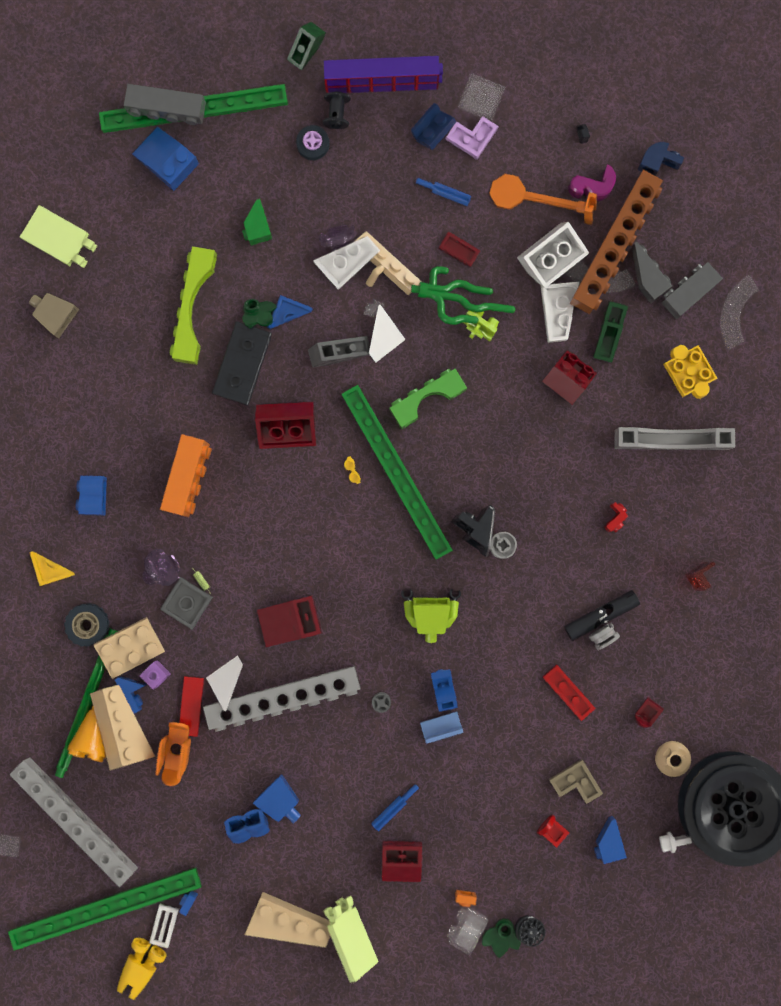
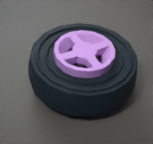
[296,125,330,161]

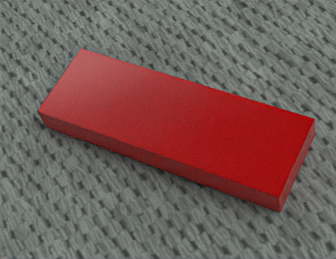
[543,664,596,721]
[179,676,204,737]

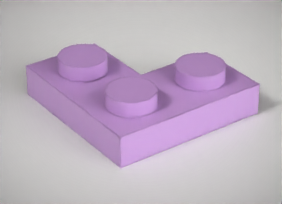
[446,116,498,160]

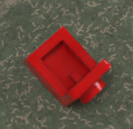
[604,502,628,532]

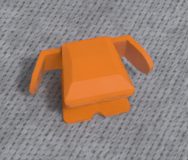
[156,722,191,786]

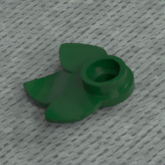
[242,299,277,328]
[482,919,521,958]

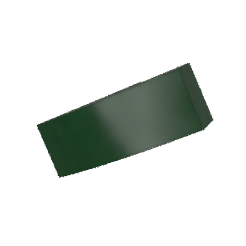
[593,300,628,363]

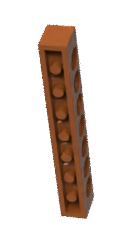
[569,170,663,314]

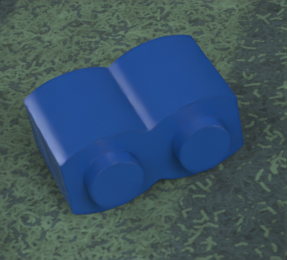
[76,476,107,516]
[224,809,270,843]

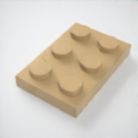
[94,617,165,679]

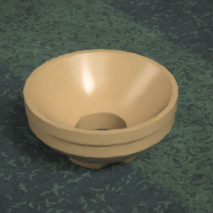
[655,741,691,777]

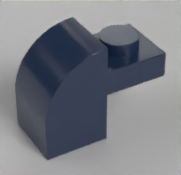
[637,142,684,176]

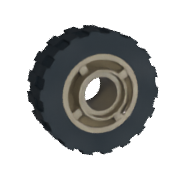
[64,603,110,647]

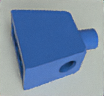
[253,774,301,823]

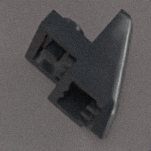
[451,505,495,557]

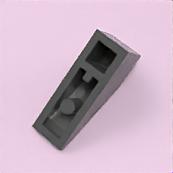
[308,336,370,368]

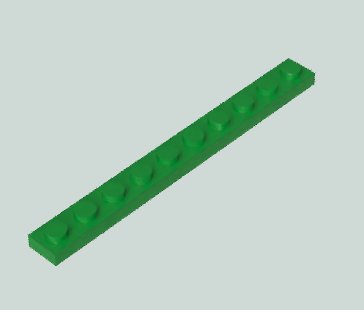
[99,84,288,133]
[341,385,453,560]
[8,867,202,950]

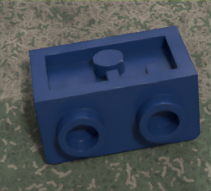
[411,103,456,150]

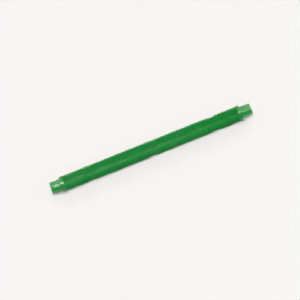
[55,628,118,778]

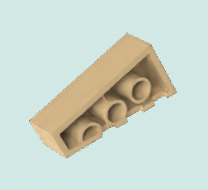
[90,685,155,770]
[245,892,331,947]

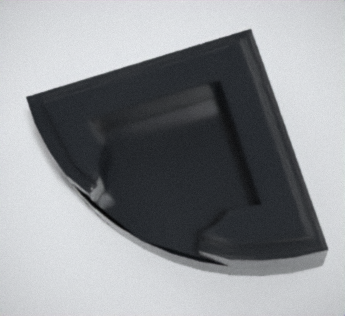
[576,124,590,144]

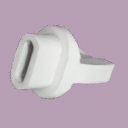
[659,832,692,853]

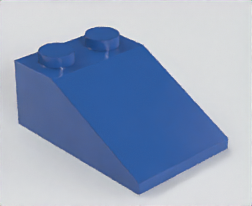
[132,127,199,191]

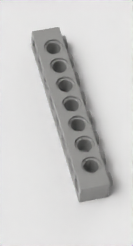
[203,666,360,732]
[10,758,138,887]

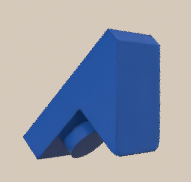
[115,676,147,714]

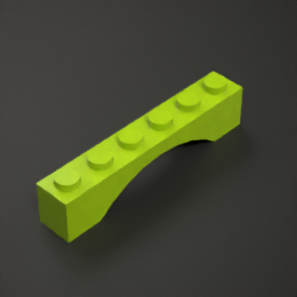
[170,246,217,365]

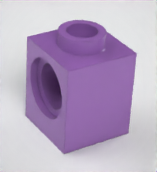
[140,660,171,689]

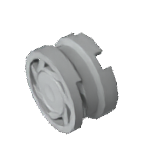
[490,532,517,559]
[589,623,620,650]

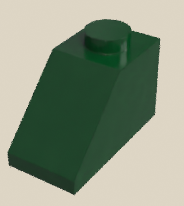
[287,22,326,70]

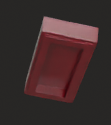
[438,231,480,268]

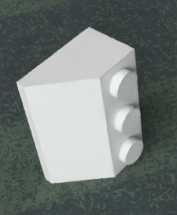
[517,222,589,288]

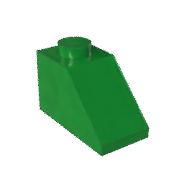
[242,199,272,245]

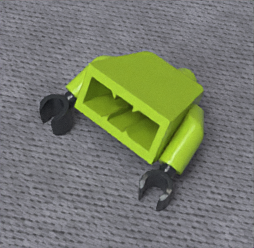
[401,589,461,643]

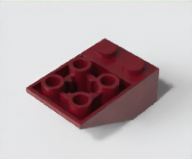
[257,595,322,647]

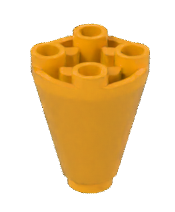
[68,706,106,762]

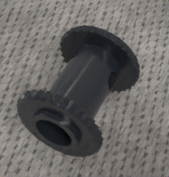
[323,91,350,129]

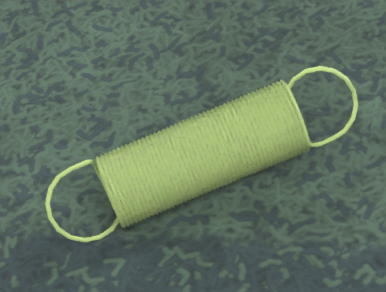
[192,568,211,594]

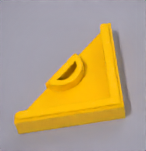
[29,551,75,586]

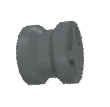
[372,692,391,713]

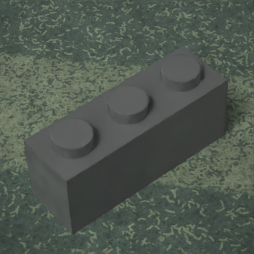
[662,262,723,320]

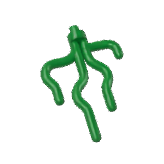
[411,266,516,325]

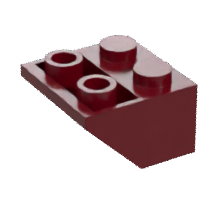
[542,350,597,405]
[382,841,422,882]

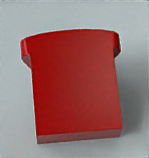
[537,815,569,848]

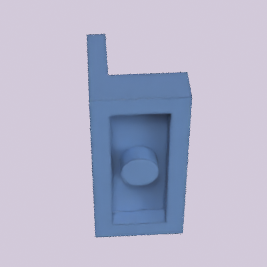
[420,711,463,744]

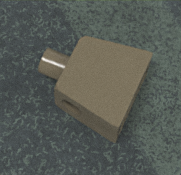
[29,293,79,339]

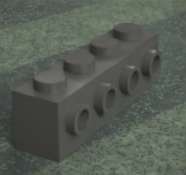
[124,84,206,125]

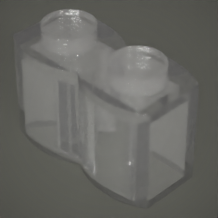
[447,907,489,955]

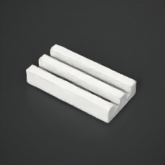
[149,903,179,948]

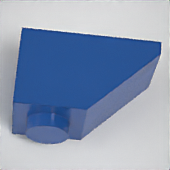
[594,816,627,864]

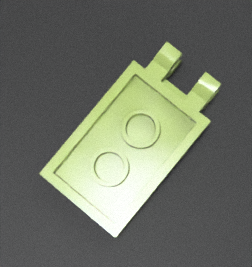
[20,205,97,268]
[324,896,378,983]

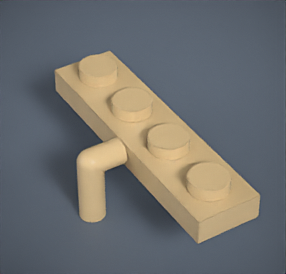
[354,231,421,295]

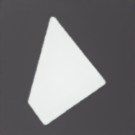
[369,305,405,362]
[206,656,243,711]

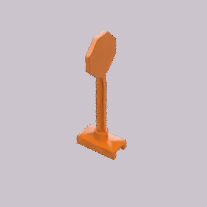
[489,174,597,225]

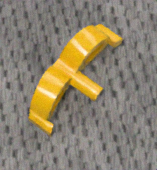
[344,456,360,484]

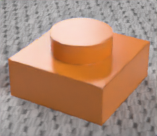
[455,890,477,907]

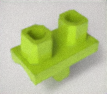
[463,311,499,342]

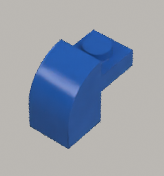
[431,669,458,712]

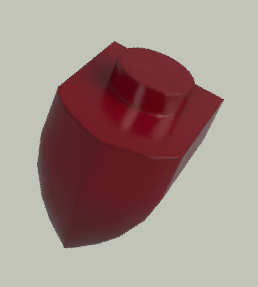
[635,697,664,728]

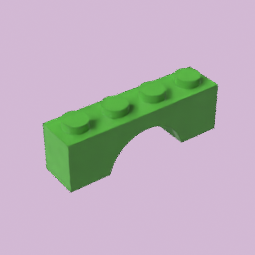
[390,369,467,429]

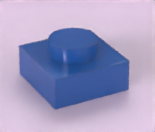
[179,891,198,916]

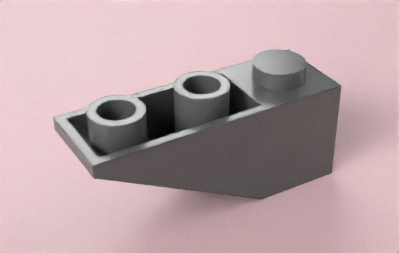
[631,242,672,303]

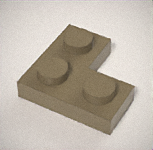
[549,759,603,804]

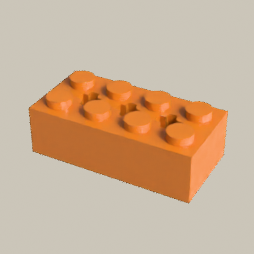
[160,434,212,517]

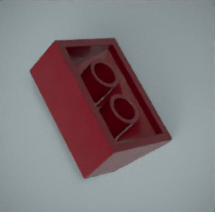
[255,402,316,449]

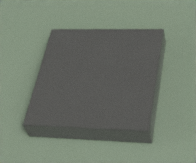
[160,577,213,630]

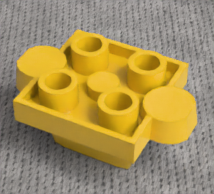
[663,345,717,399]

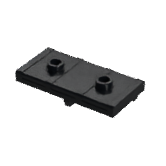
[212,321,272,406]

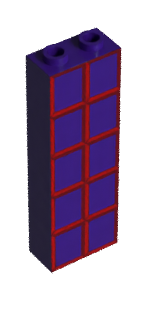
[324,56,443,93]

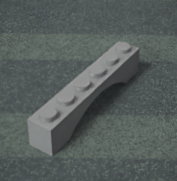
[614,427,735,450]

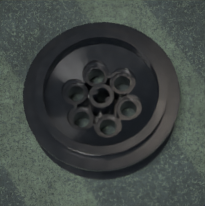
[678,751,781,867]

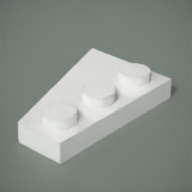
[313,236,380,289]
[541,282,579,343]

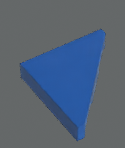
[267,295,313,329]

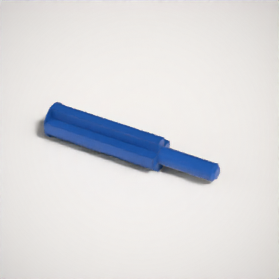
[416,178,471,206]
[371,784,419,832]

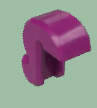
[568,164,616,201]

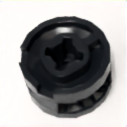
[515,915,545,947]

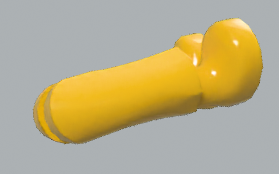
[117,938,167,1000]

